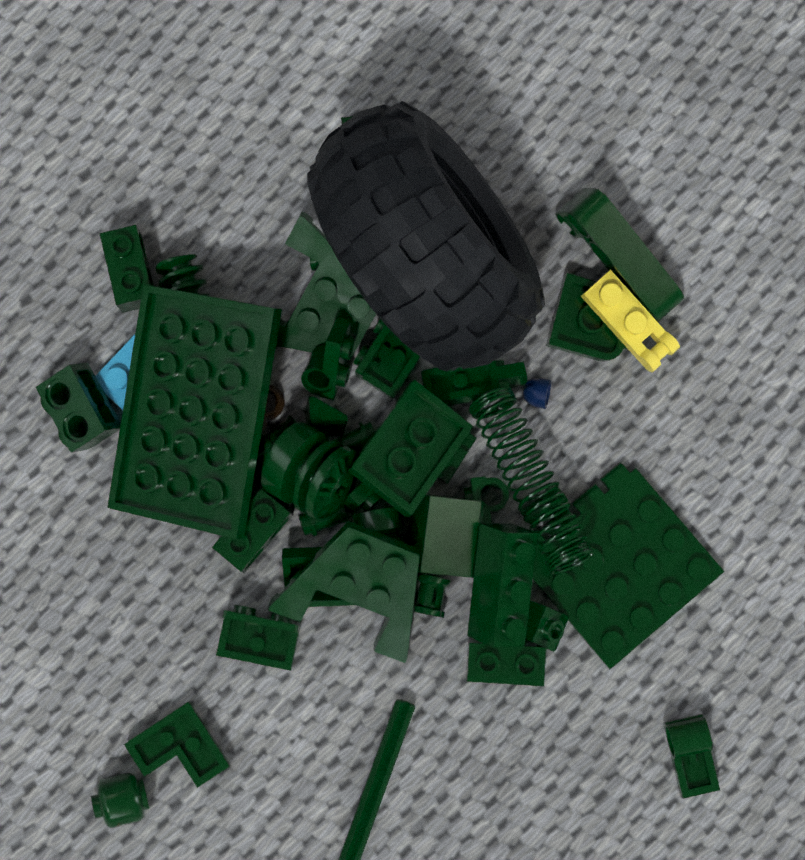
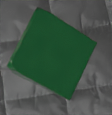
[305,396,348,436]

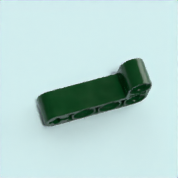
[555,188,685,322]

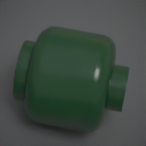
[91,773,149,828]

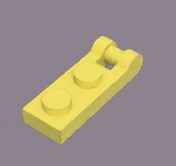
[581,269,680,373]

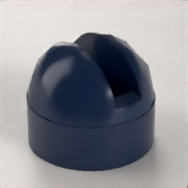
[522,378,551,409]

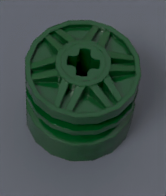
[261,422,359,522]

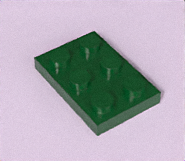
[347,380,474,517]

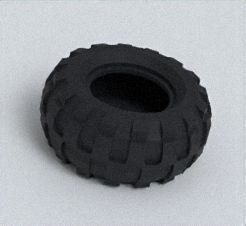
[307,101,545,372]

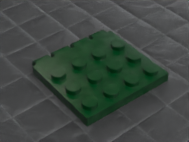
[533,462,724,669]

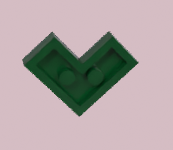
[124,701,231,788]

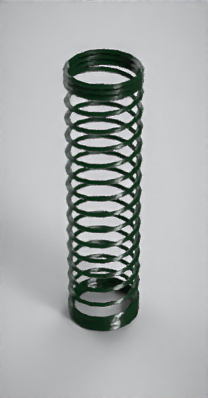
[469,387,594,575]

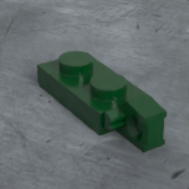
[421,360,527,406]

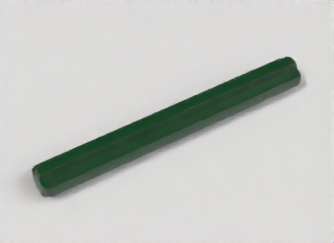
[339,699,415,860]

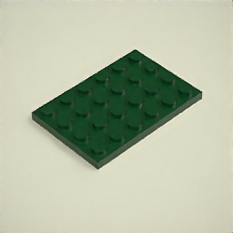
[107,284,282,539]

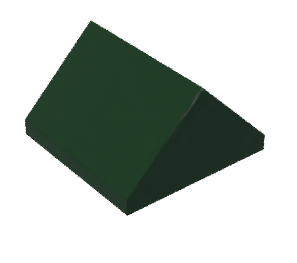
[407,494,484,578]

